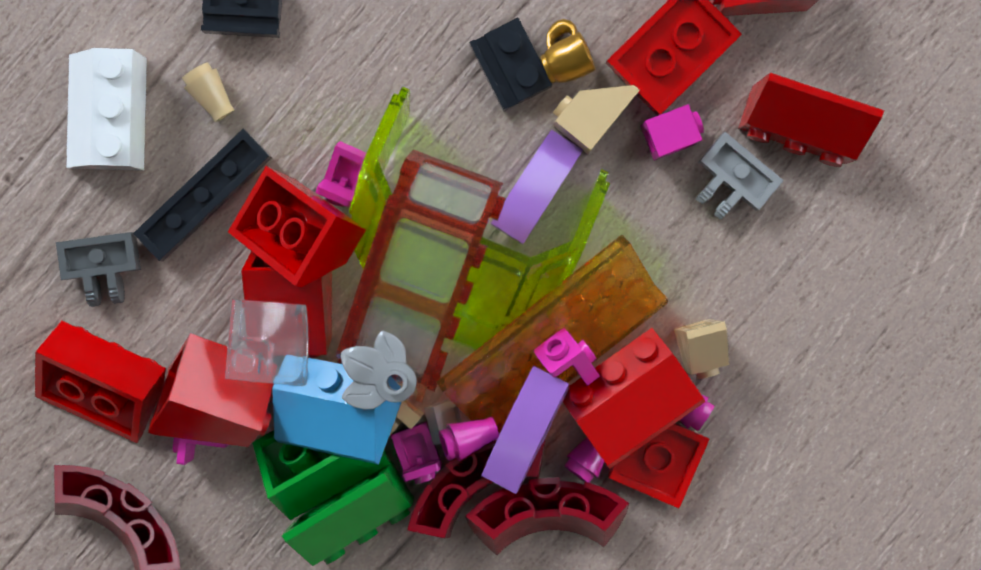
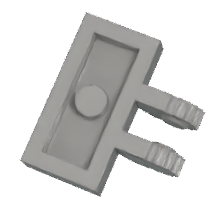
[696,132,784,220]

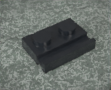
[201,0,282,38]
[469,17,552,112]

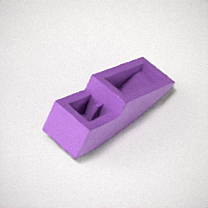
[490,130,583,245]
[481,366,569,494]

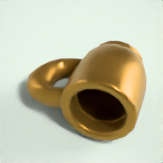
[540,19,596,84]

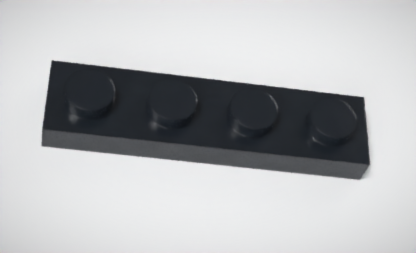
[133,128,272,261]

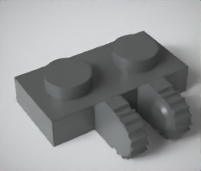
[56,232,141,307]

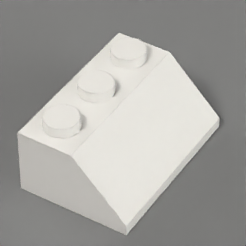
[66,48,147,170]

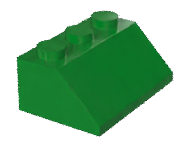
[252,430,390,521]
[282,461,415,566]

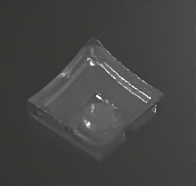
[225,299,308,386]

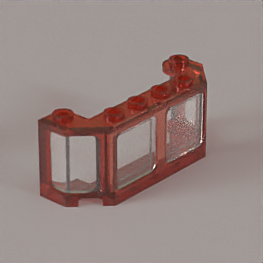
[336,149,506,403]

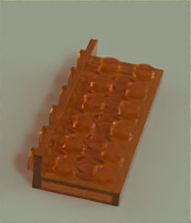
[436,235,668,435]

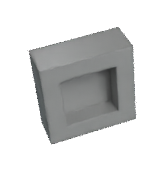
[424,397,468,445]

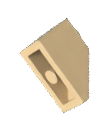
[553,85,640,154]
[673,319,729,379]

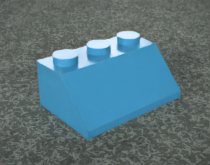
[272,354,401,465]

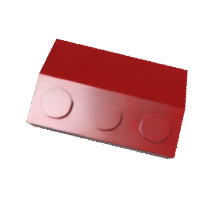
[738,73,885,167]
[228,166,366,288]
[35,321,166,443]
[563,328,706,469]

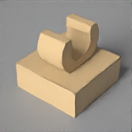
[390,399,424,435]

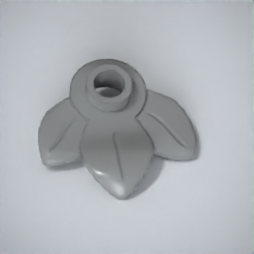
[341,331,417,409]

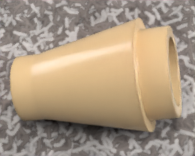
[182,62,235,122]

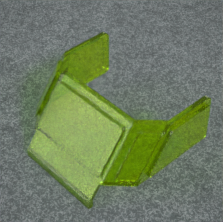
[349,87,610,355]

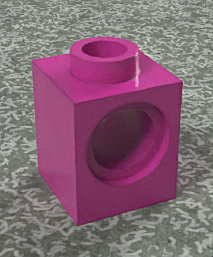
[640,104,704,161]

